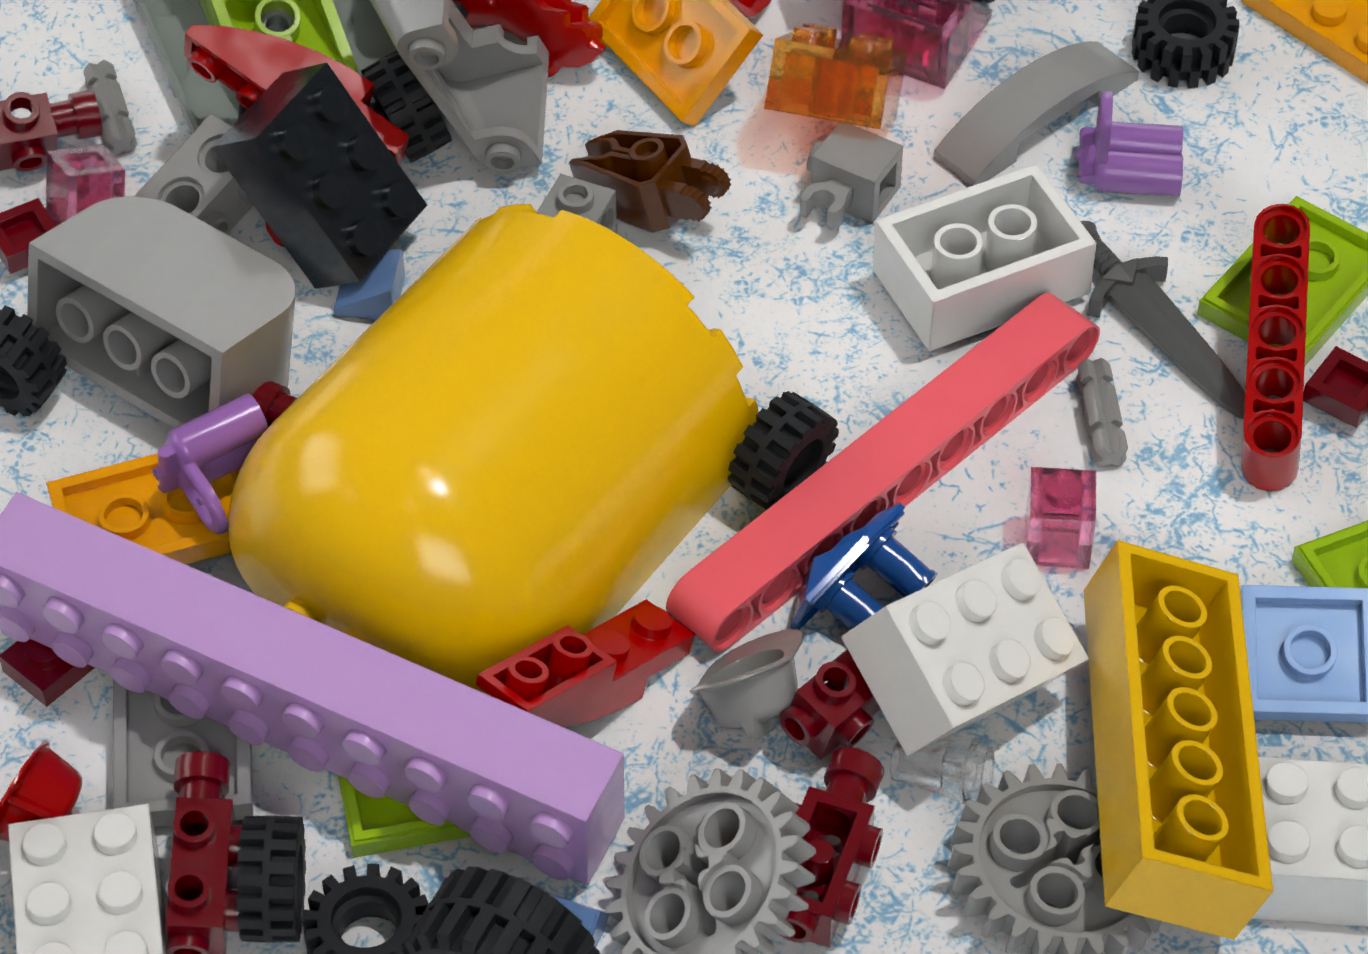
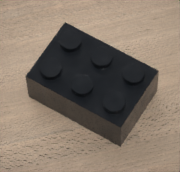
[212,62,427,289]

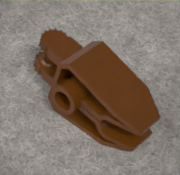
[569,130,732,233]

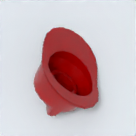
[0,740,83,842]

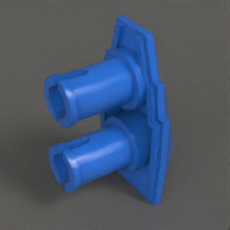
[790,503,938,630]

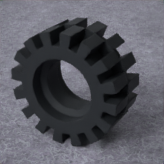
[1132,0,1240,89]
[302,863,429,954]

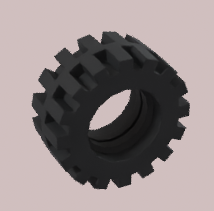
[361,51,452,163]
[0,305,67,417]
[728,391,839,510]
[237,816,306,943]

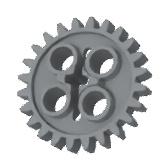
[948,763,1162,954]
[605,768,816,954]

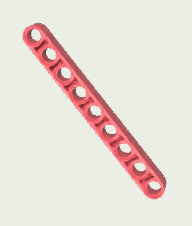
[666,292,1100,652]

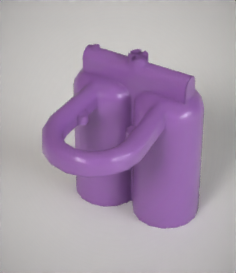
[1074,91,1183,197]
[152,393,268,535]

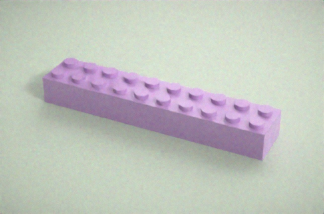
[0,492,625,885]

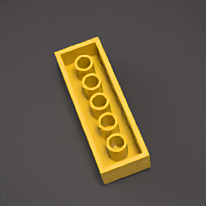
[1083,540,1273,940]

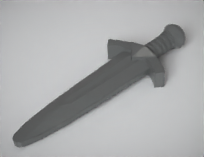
[1080,220,1245,419]

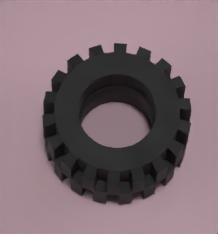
[401,867,600,954]

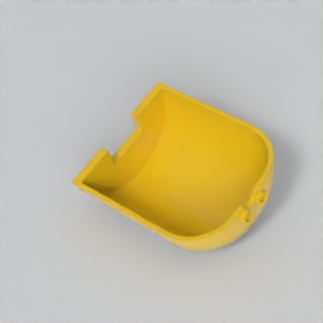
[228,204,759,696]

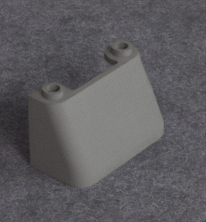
[370,0,549,173]

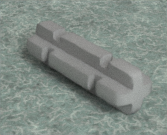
[83,60,137,156]
[1076,358,1128,467]

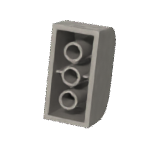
[27,196,296,429]

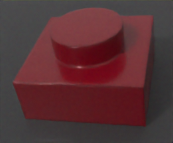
[0,198,56,274]
[1303,346,1368,428]
[0,639,95,707]

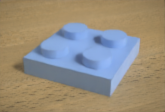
[1240,585,1368,723]

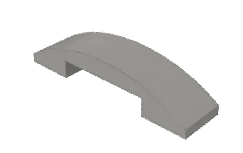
[934,41,1139,186]

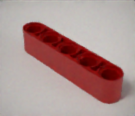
[1241,204,1310,491]

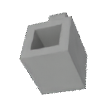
[800,120,903,230]

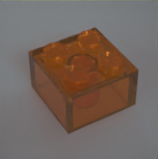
[764,23,908,129]

